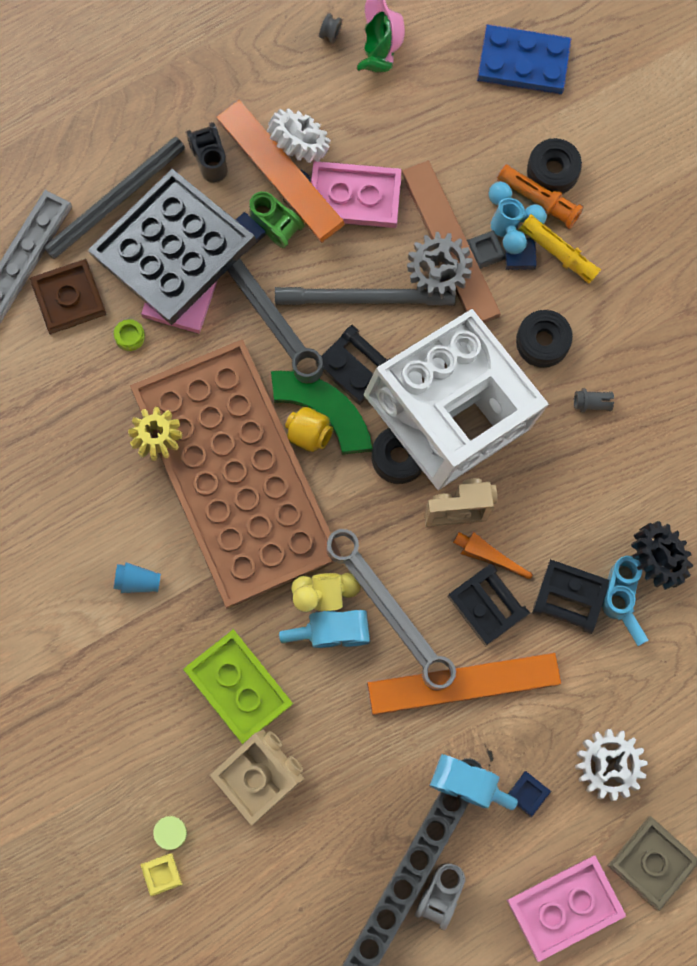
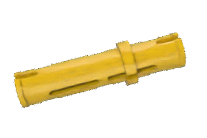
[519,214,601,284]

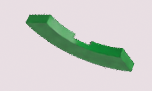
[271,371,372,455]

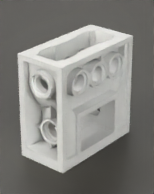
[363,309,549,491]

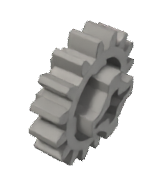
[407,232,473,299]

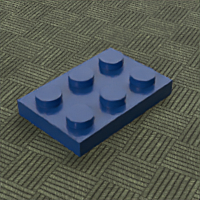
[477,24,571,94]

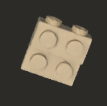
[424,478,498,527]
[210,730,305,826]

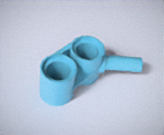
[602,556,649,646]
[279,610,370,648]
[429,754,518,810]

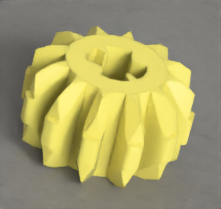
[128,407,182,461]

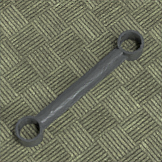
[227,258,323,384]

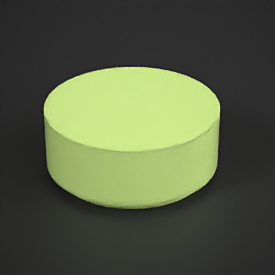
[153,816,187,850]

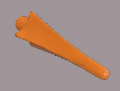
[453,532,533,579]

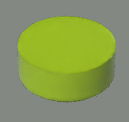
[114,319,145,351]

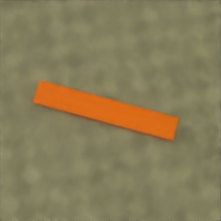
[216,100,345,243]
[367,653,561,715]

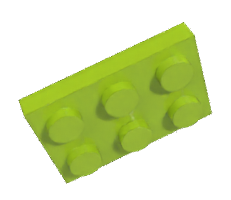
[183,629,293,745]

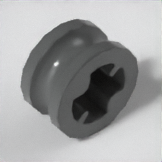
[319,13,343,43]

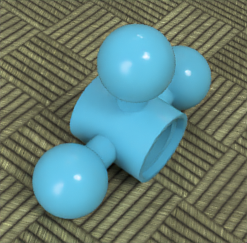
[488,182,547,254]

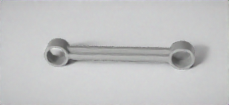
[326,529,456,690]

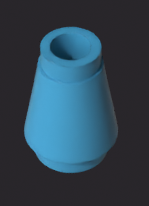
[113,562,161,593]

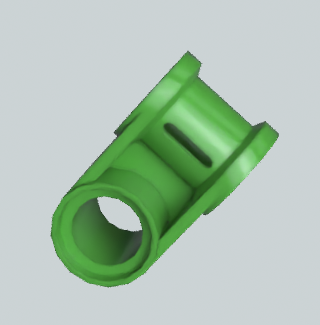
[249,191,305,248]

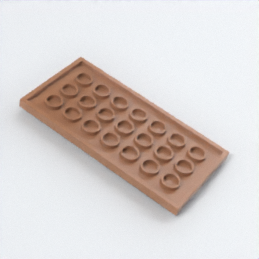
[130,339,342,609]

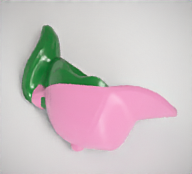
[357,0,405,73]

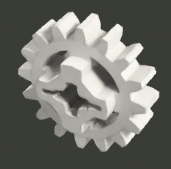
[267,109,330,163]
[575,729,648,801]

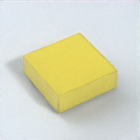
[140,853,183,897]

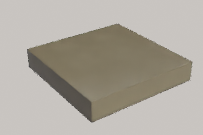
[607,816,697,911]

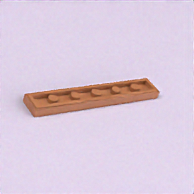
[401,160,501,323]

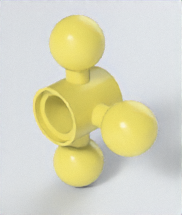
[292,573,361,612]

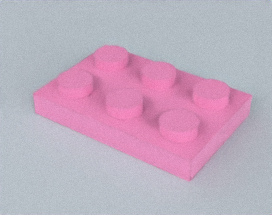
[311,161,401,228]
[507,855,626,962]

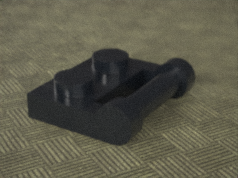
[316,325,391,405]
[532,559,610,634]
[447,563,530,647]

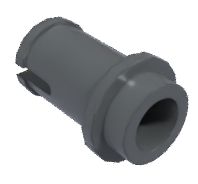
[574,388,614,413]

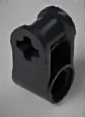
[185,122,228,183]

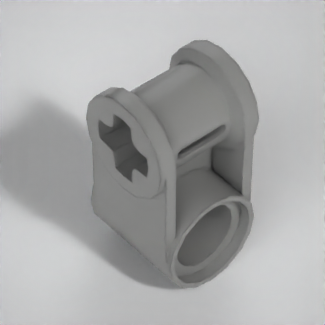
[414,863,465,931]

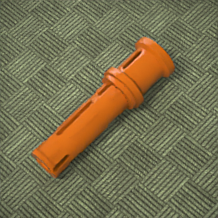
[497,164,584,229]

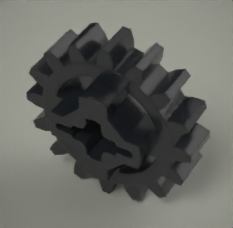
[631,521,693,590]

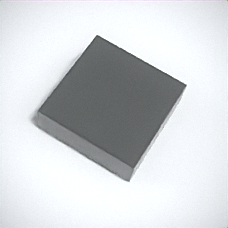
[467,230,505,269]

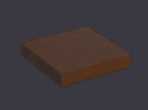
[29,259,107,334]

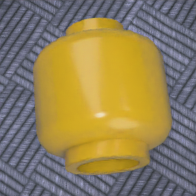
[285,407,333,452]

